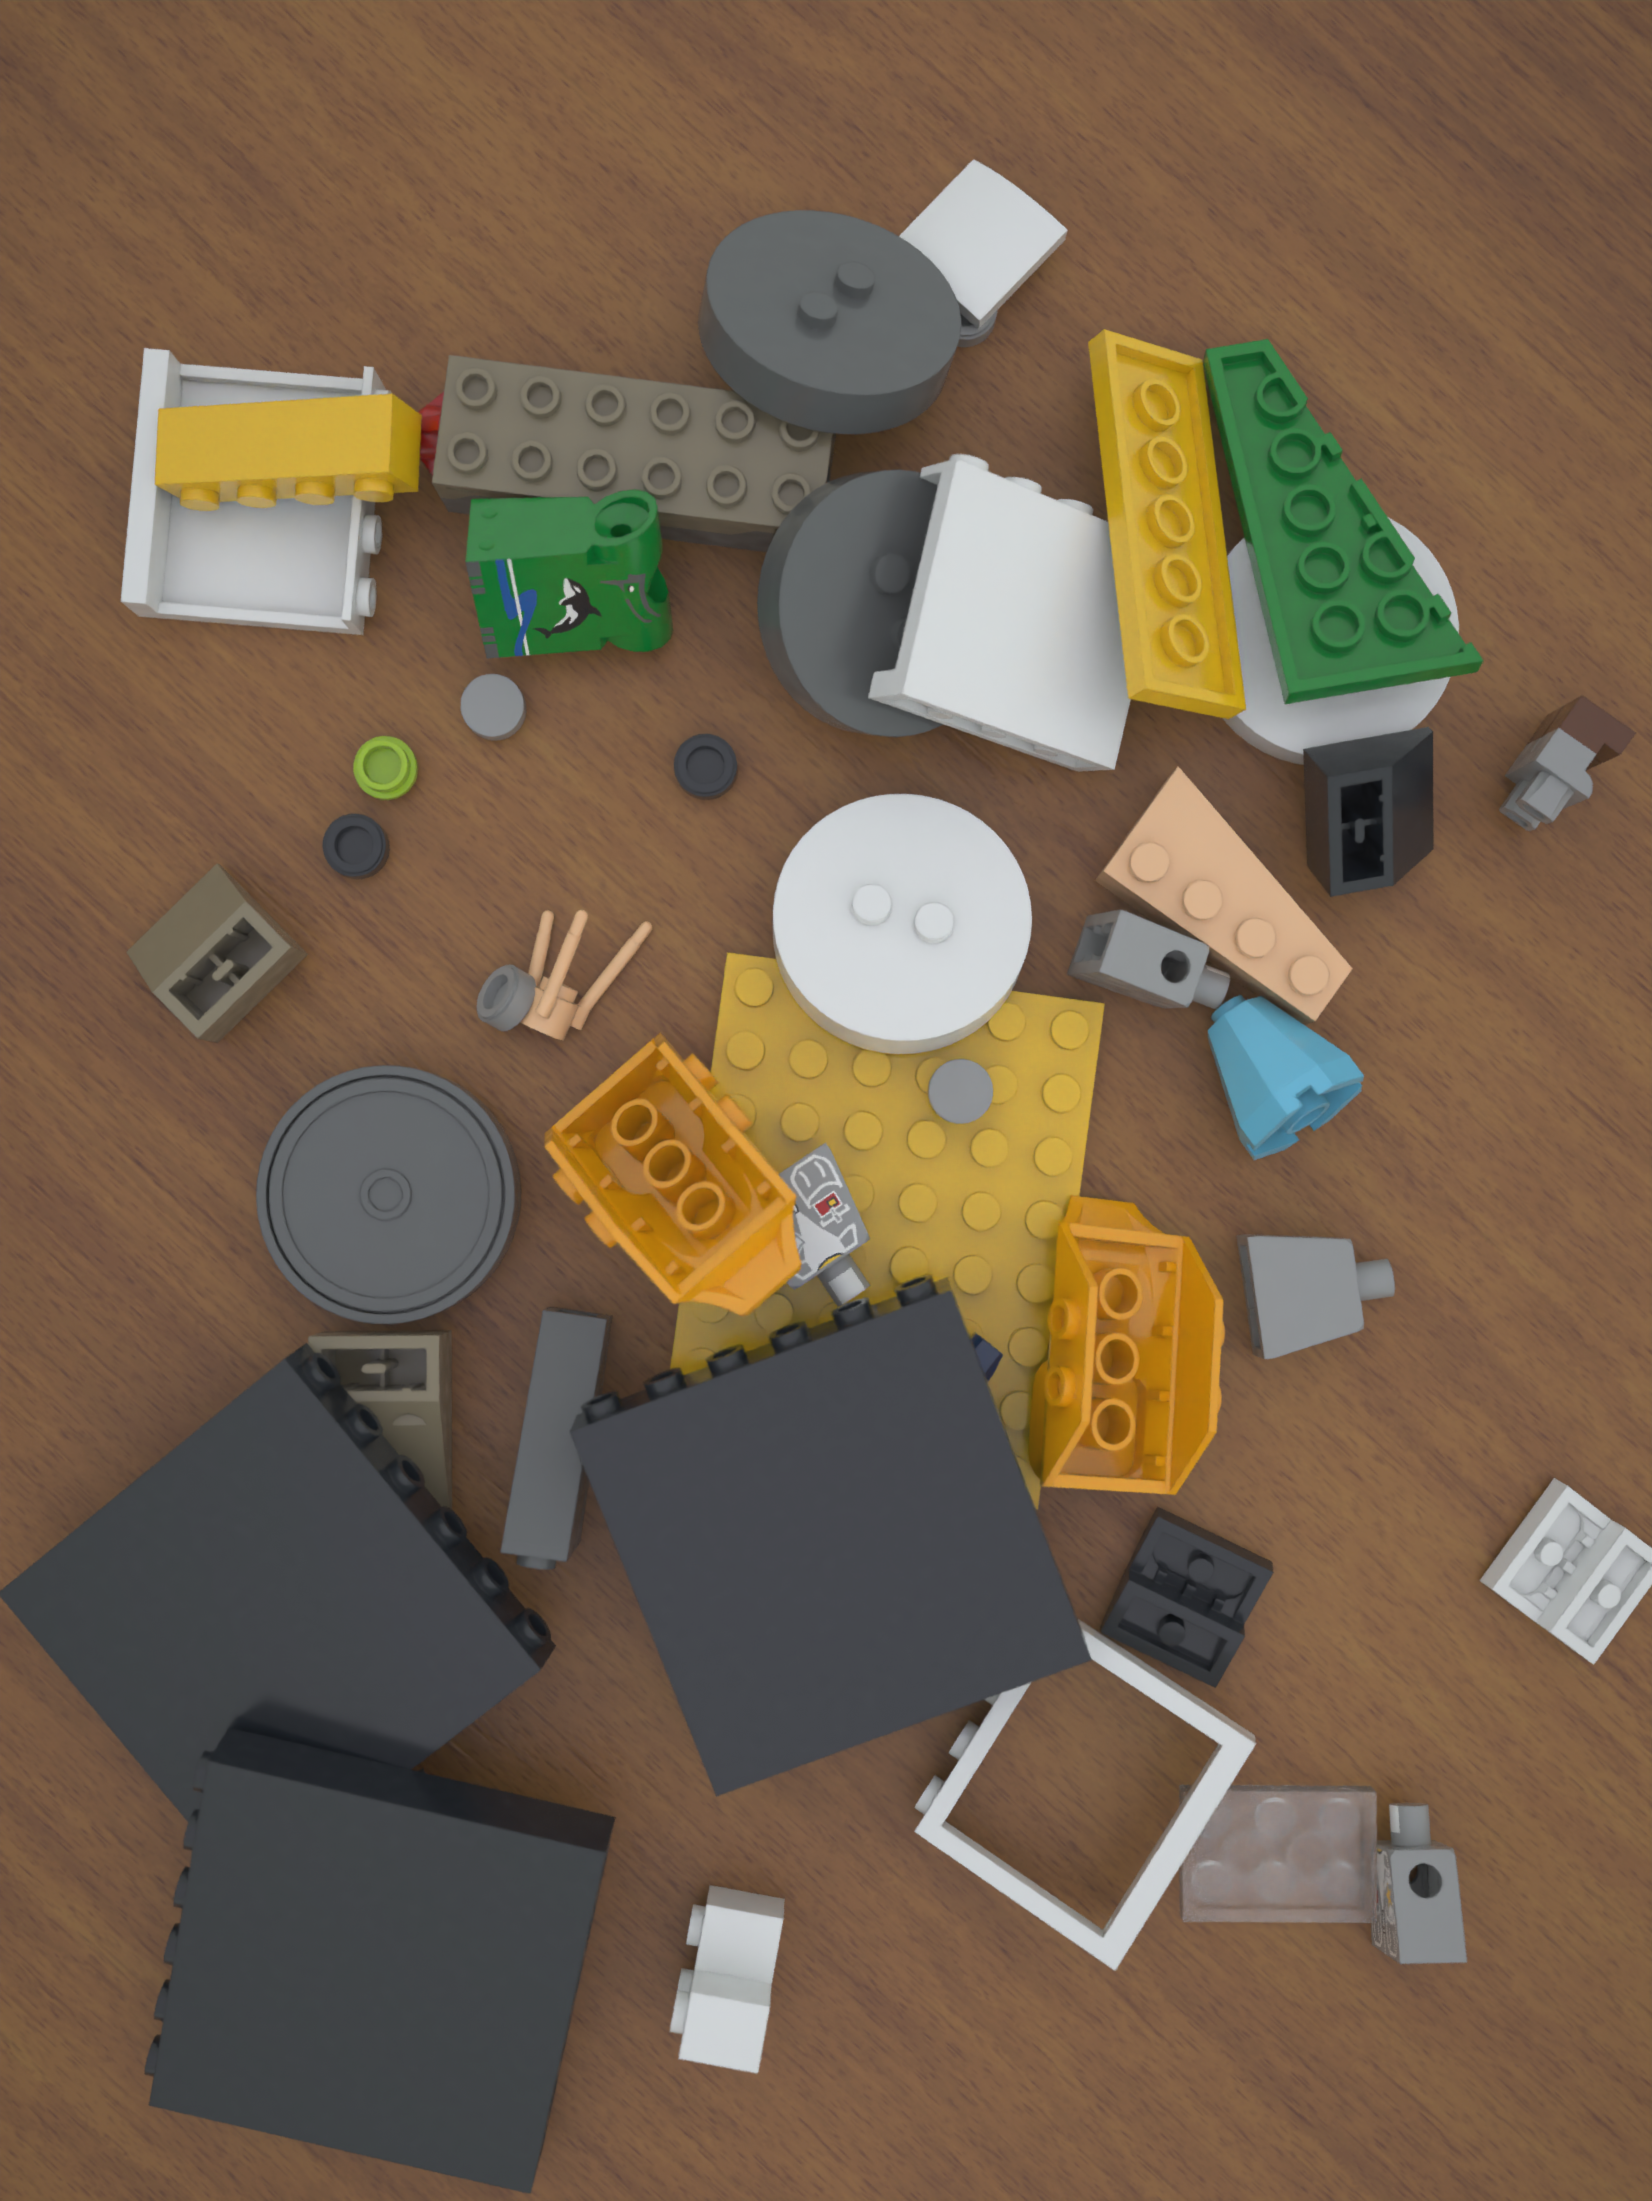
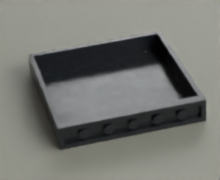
[570,1275,1092,1796]
[0,1343,556,1822]
[144,1728,616,2194]

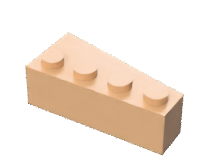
[1095,766,1353,1025]

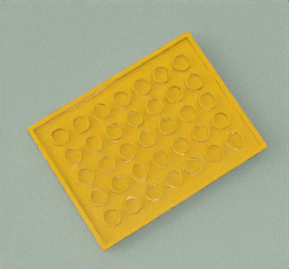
[670,952,1105,1510]

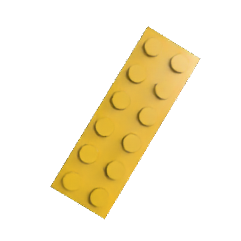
[1088,329,1246,719]

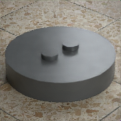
[698,210,961,434]
[757,470,943,737]
[256,1065,521,1324]

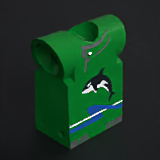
[465,489,673,659]

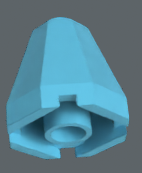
[1208,995,1364,1160]

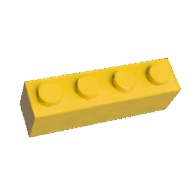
[155,394,422,511]

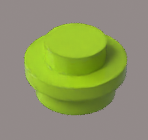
[353,736,418,800]

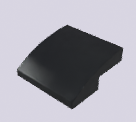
[1100,1506,1274,1688]

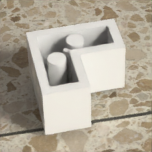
[670,1885,785,2073]

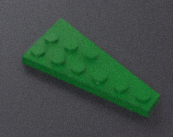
[1203,339,1484,705]

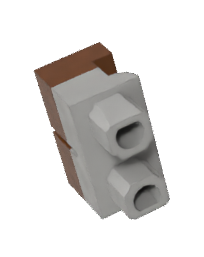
[1498,695,1636,831]

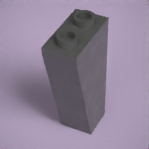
[501,1306,613,1570]

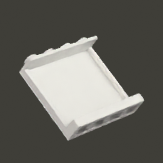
[121,348,392,635]
[868,454,1131,772]

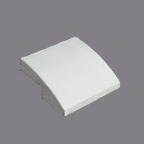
[899,159,1068,330]
[1479,1478,1652,1665]

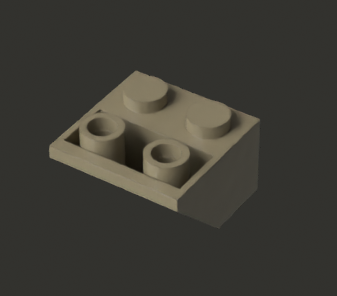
[126,863,308,1043]

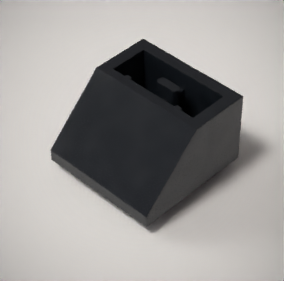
[1303,727,1434,897]

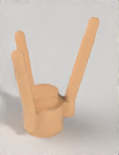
[521,910,653,1041]

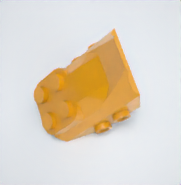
[544,1032,802,1316]
[1029,1195,1225,1495]

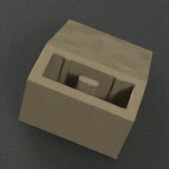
[308,1330,452,1509]

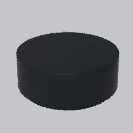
[674,734,738,800]
[323,814,390,879]

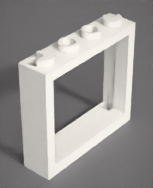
[914,1619,1256,1970]

